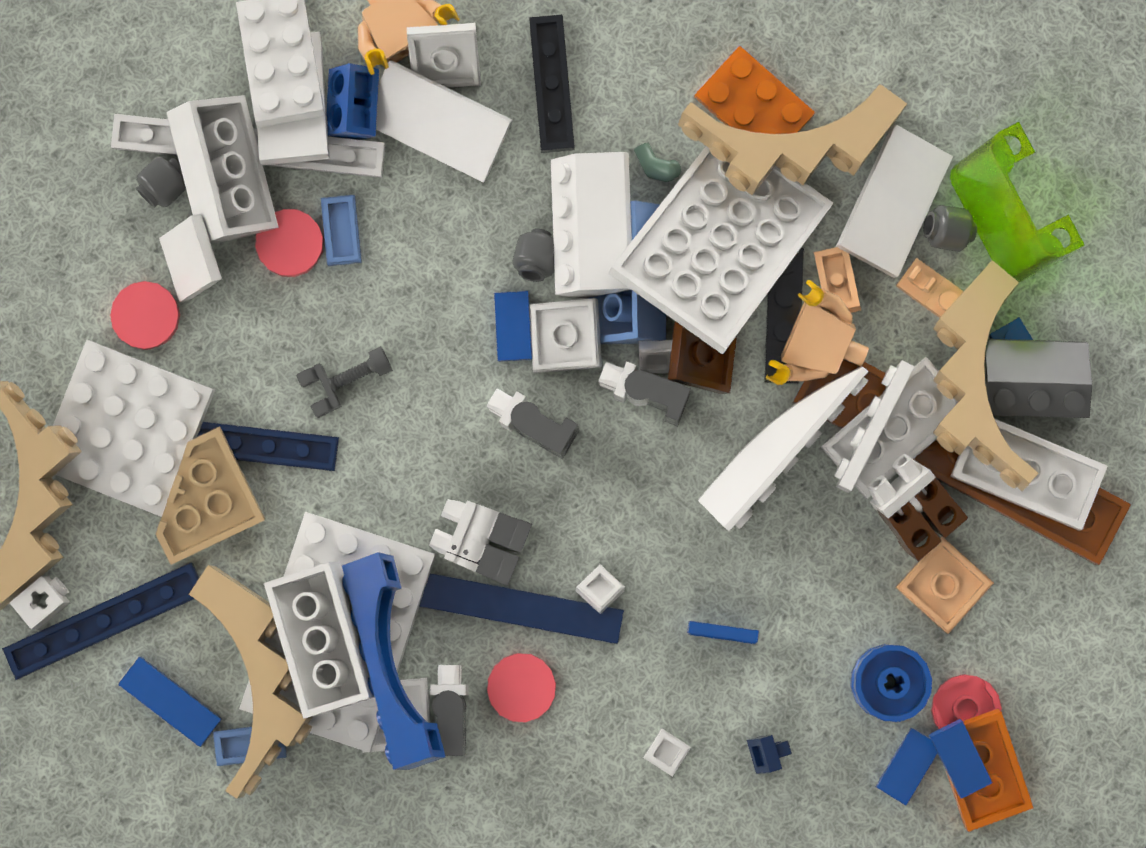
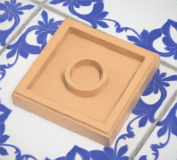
[895,537,994,634]

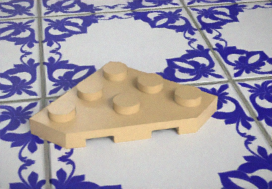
[155,426,265,565]

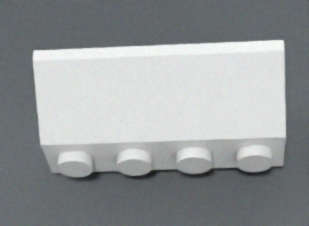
[166,95,278,244]
[551,152,632,298]
[264,562,375,719]

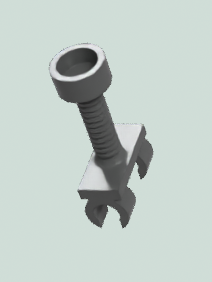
[296,346,393,418]

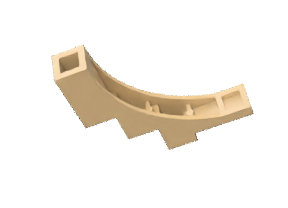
[678,84,907,195]
[933,260,1039,491]
[0,381,82,610]
[189,565,313,799]

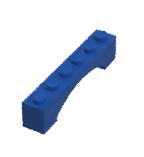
[342,552,446,770]

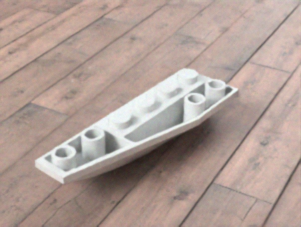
[698,366,868,531]

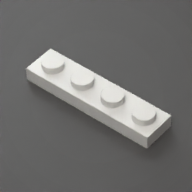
[834,360,915,493]

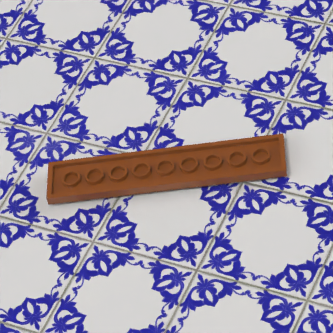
[793,359,1131,565]

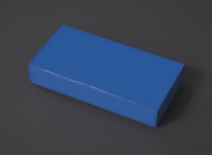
[494,291,532,362]
[687,621,759,644]
[929,719,992,799]
[875,727,938,805]

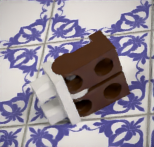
[867,454,968,561]

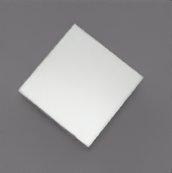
[639,340,673,373]
[576,564,625,614]
[643,728,691,777]

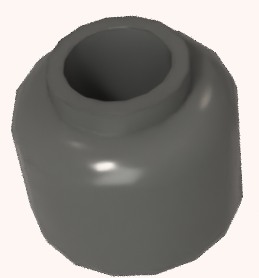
[136,157,186,208]
[923,205,977,252]
[512,228,555,282]

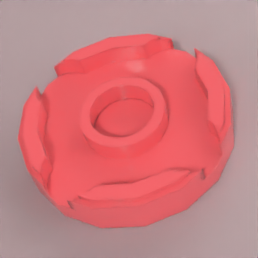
[255,209,324,277]
[110,281,180,350]
[487,653,556,722]
[931,674,1002,729]

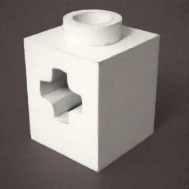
[10,576,70,629]

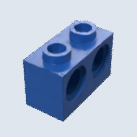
[326,63,379,140]

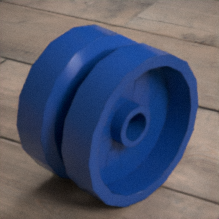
[850,644,932,722]

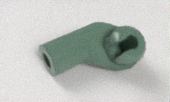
[634,142,681,182]

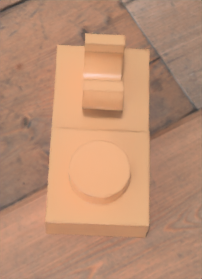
[814,247,861,313]
[896,258,964,318]

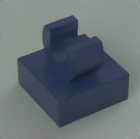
[746,735,792,774]

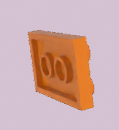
[694,46,816,134]
[945,709,1034,832]

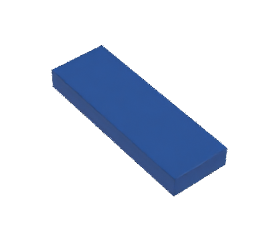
[118,657,222,747]

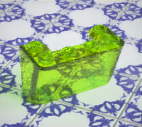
[950,122,1085,282]

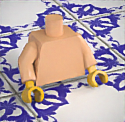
[358,0,460,75]
[766,280,869,385]

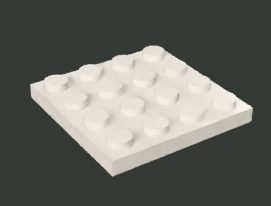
[53,339,215,517]

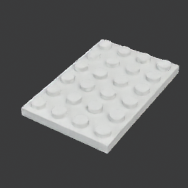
[609,146,833,354]
[239,512,437,753]

